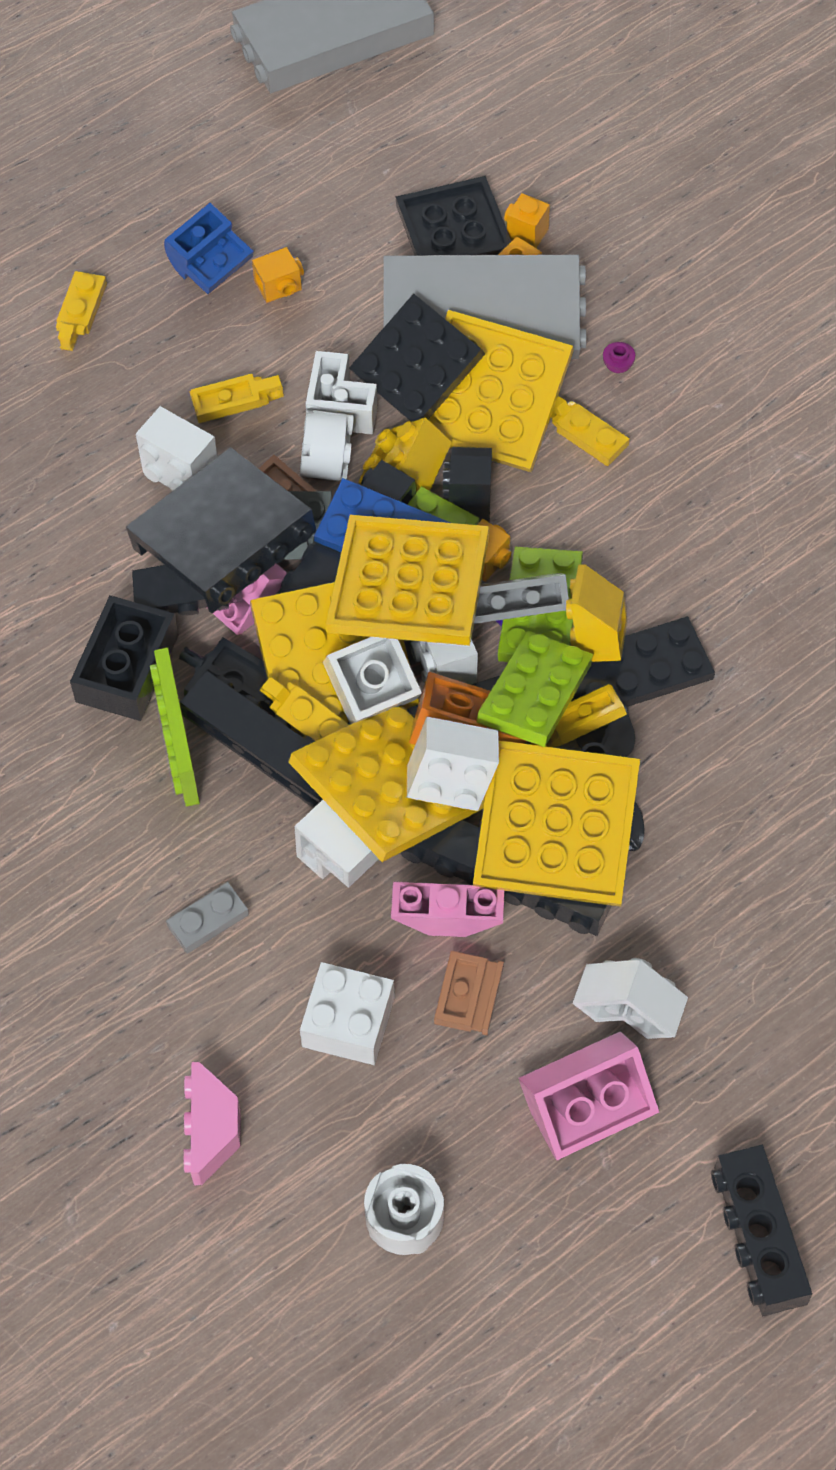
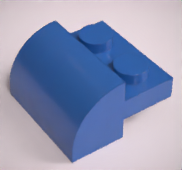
[164,203,254,294]

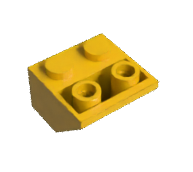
[358,417,452,493]
[566,564,627,662]

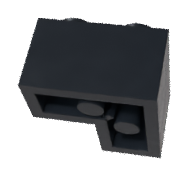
[443,447,492,523]

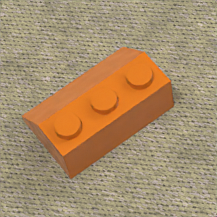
[409,672,526,745]

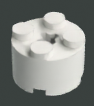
[300,410,353,481]
[364,1164,444,1255]

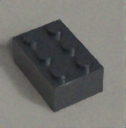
[70,595,179,721]

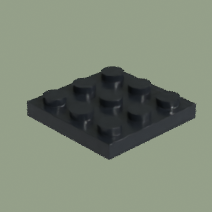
[395,176,511,256]
[349,293,485,422]

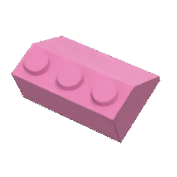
[518,1031,659,1160]

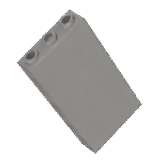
[230,0,434,94]
[384,255,586,359]

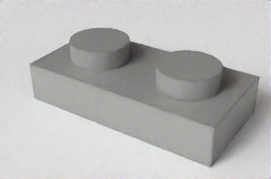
[166,882,249,954]

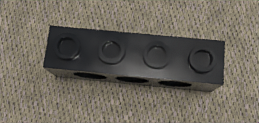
[711,1144,813,1317]

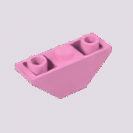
[391,882,504,937]
[184,1062,240,1185]

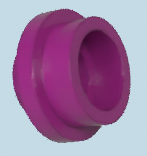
[603,342,636,373]

